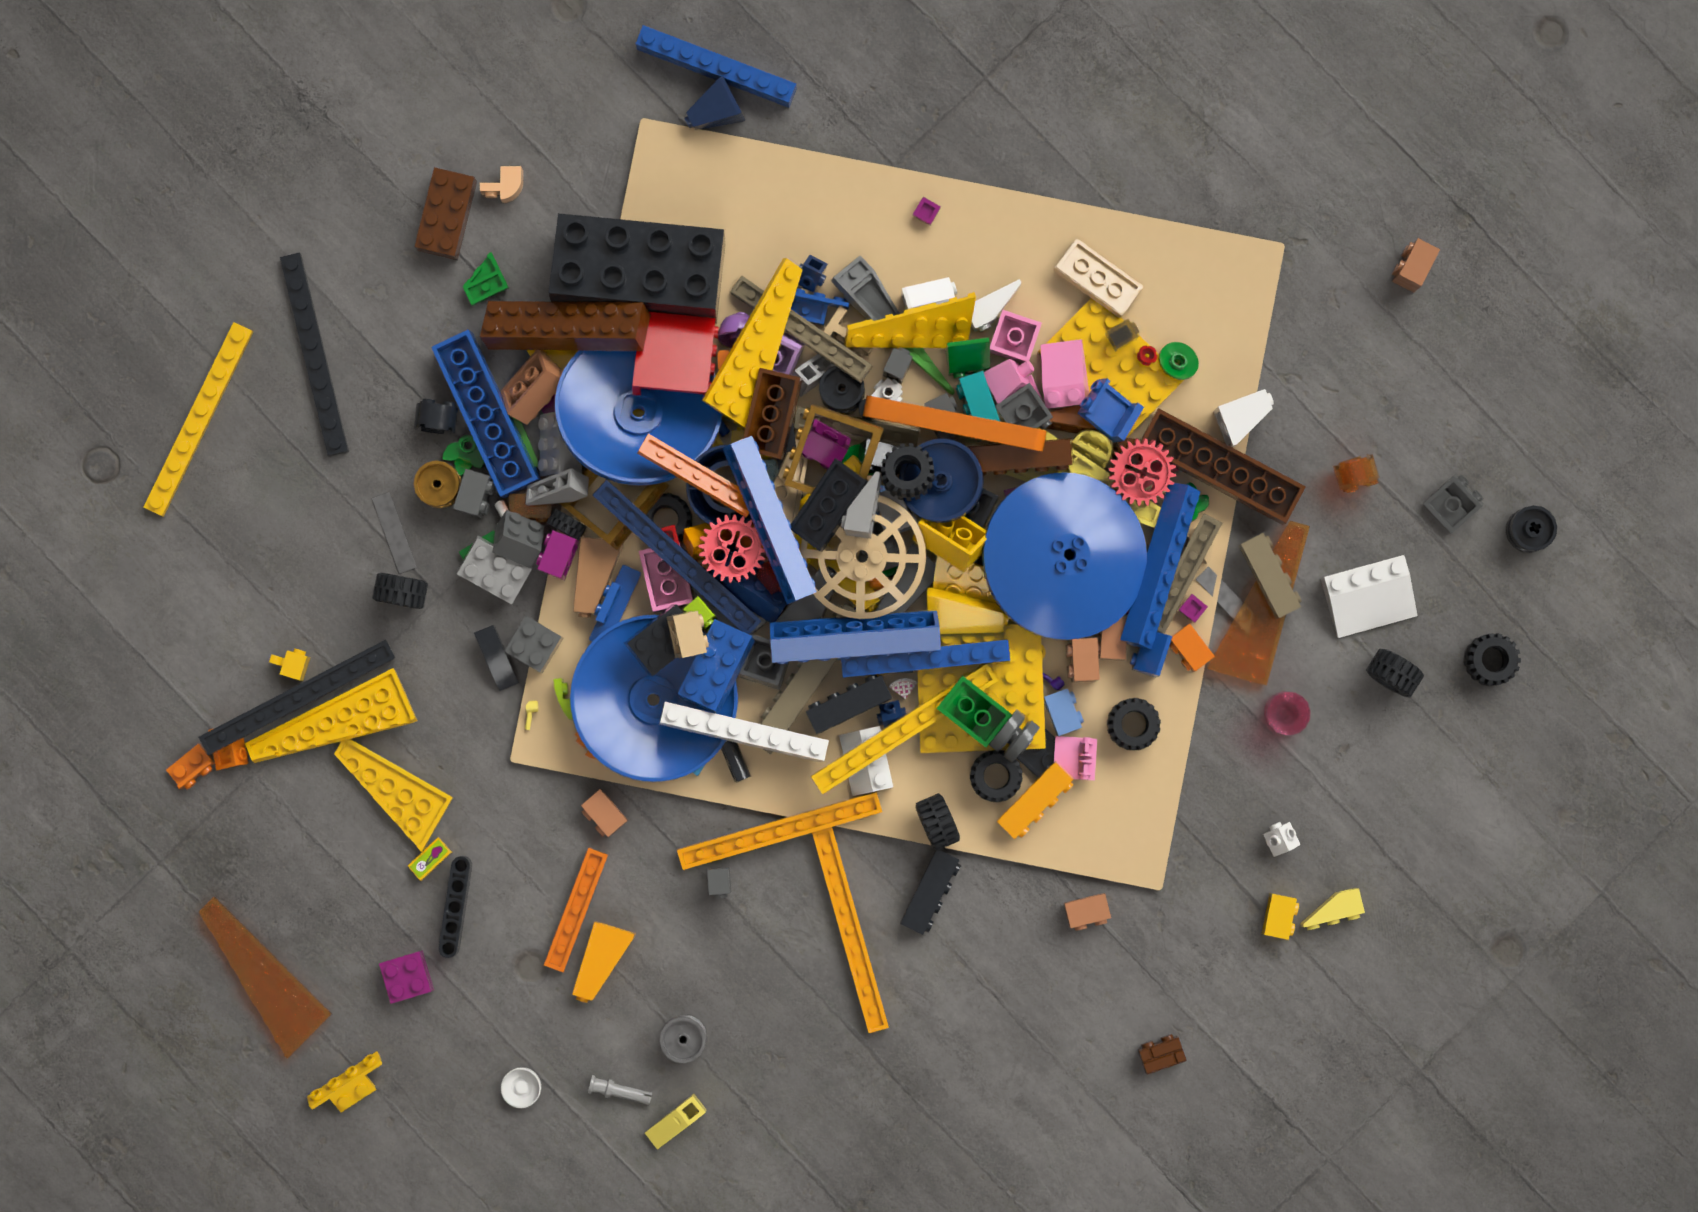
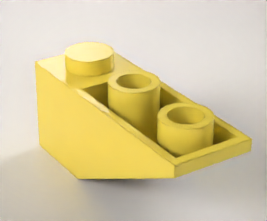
[1300,888,1365,930]
[645,1094,706,1149]

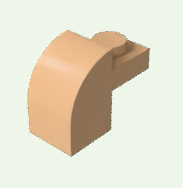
[480,166,523,203]

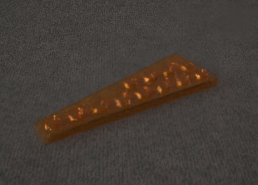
[1207,521,1310,686]
[199,897,332,1059]

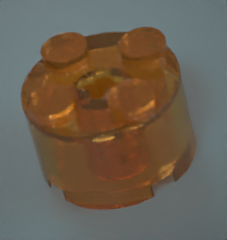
[1333,454,1380,493]

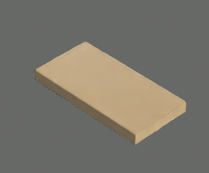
[1053,239,1144,318]

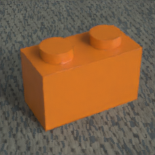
[1169,623,1215,672]

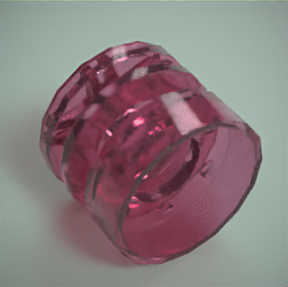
[1264,691,1311,735]

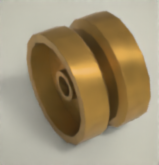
[414,461,462,509]

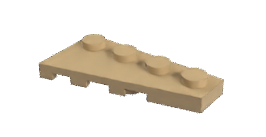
[754,452,808,536]

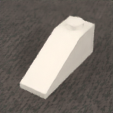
[971,279,1021,332]

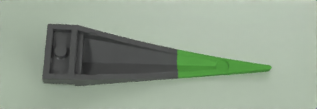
[831,256,955,395]

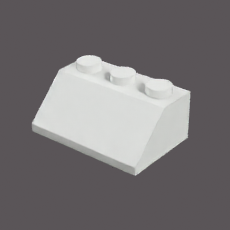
[839,726,893,796]

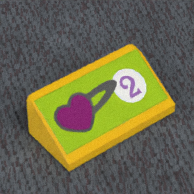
[408,837,452,881]

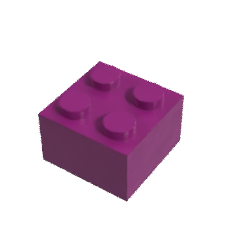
[802,419,851,470]
[536,530,580,581]
[379,950,434,1004]

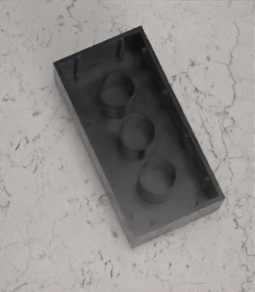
[548,213,725,324]

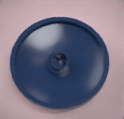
[899,439,983,523]

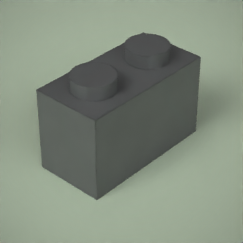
[883,347,913,384]
[707,867,732,899]

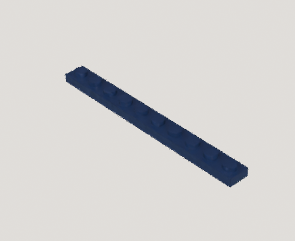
[593,479,761,634]

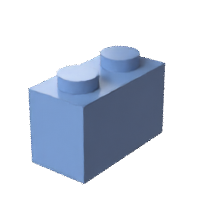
[1044,688,1084,736]

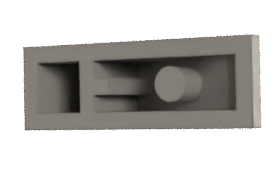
[792,341,840,397]
[525,468,589,506]
[841,472,882,539]

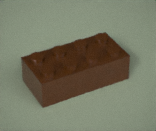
[414,167,477,261]

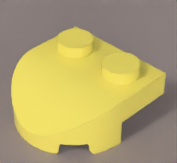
[1072,429,1113,469]

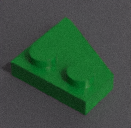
[463,252,509,306]

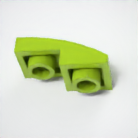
[553,678,573,720]

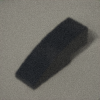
[474,625,519,691]

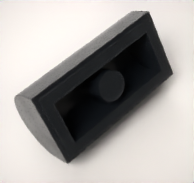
[721,741,751,783]

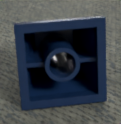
[684,76,745,130]

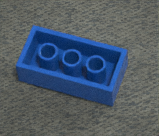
[678,619,755,714]

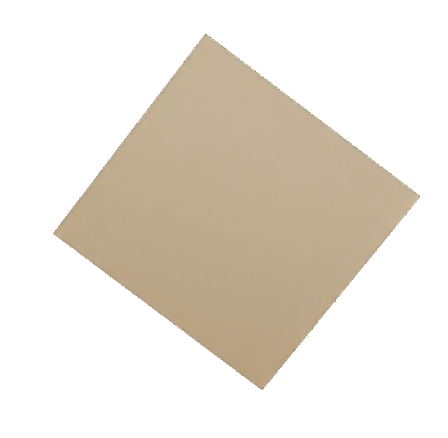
[510,118,1285,890]

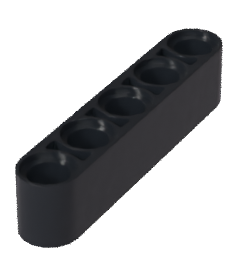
[439,856,472,958]

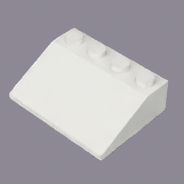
[1321,555,1417,638]

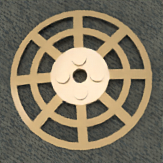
[800,495,926,619]

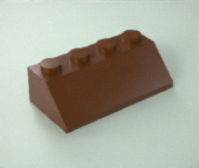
[743,368,803,460]

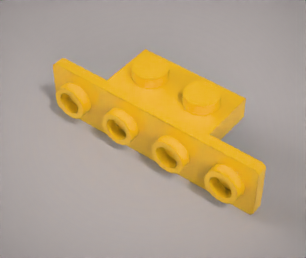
[307,1051,382,1112]

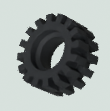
[546,508,587,541]

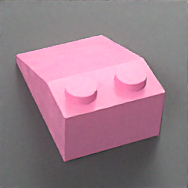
[1041,339,1089,408]

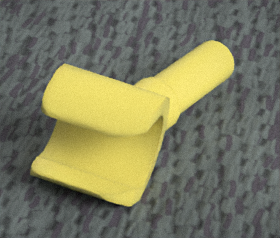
[525,701,538,730]

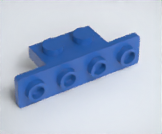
[791,288,849,326]
[589,565,641,642]

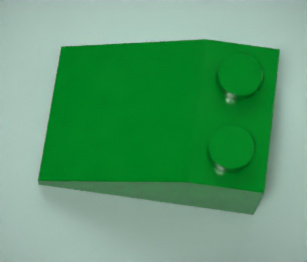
[945,337,990,379]
[936,675,1012,747]

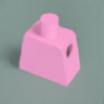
[984,359,1034,404]

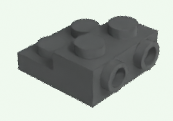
[995,383,1053,430]
[1423,474,1484,534]

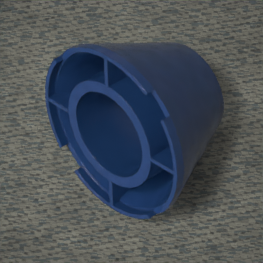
[686,445,768,525]

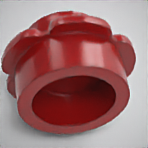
[1137,345,1157,366]

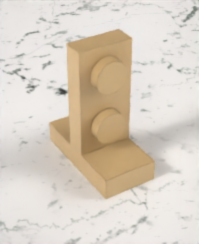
[823,306,873,356]

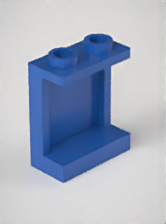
[1078,378,1144,442]

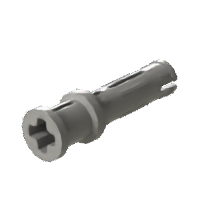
[588,1075,652,1106]

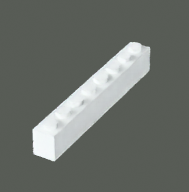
[659,702,829,763]

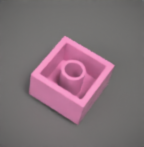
[990,310,1042,364]

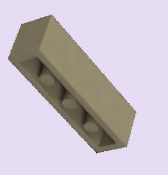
[1238,533,1302,619]

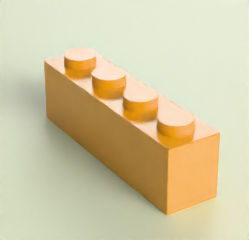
[997,761,1074,839]

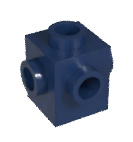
[798,255,828,293]
[876,700,906,728]

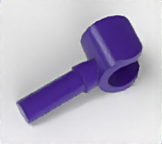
[1043,673,1065,690]

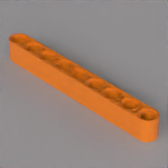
[863,395,1047,452]

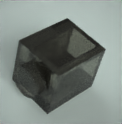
[1105,319,1139,352]

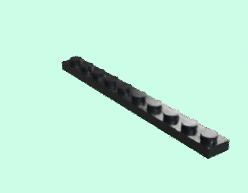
[280,252,349,456]
[198,640,395,756]

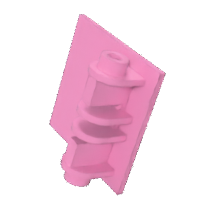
[1054,736,1097,781]

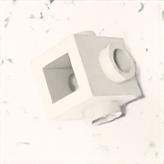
[871,378,903,402]
[1263,822,1300,857]

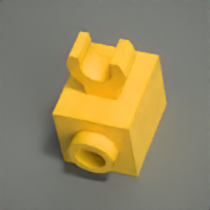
[269,648,311,681]

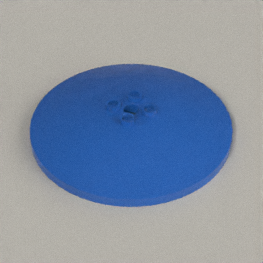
[555,351,722,485]
[982,472,1147,640]
[570,615,738,782]

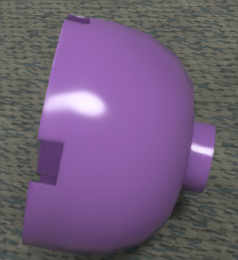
[718,312,750,348]

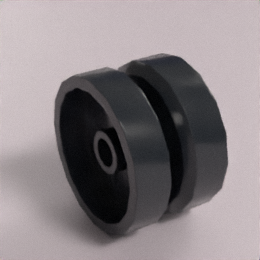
[819,366,865,415]
[1506,505,1557,553]

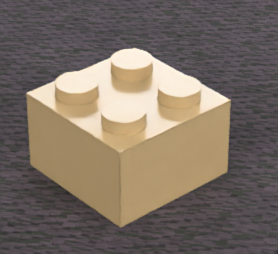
[667,611,709,658]

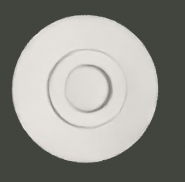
[501,1067,541,1108]

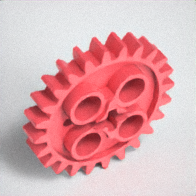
[1108,438,1176,506]
[698,514,765,583]

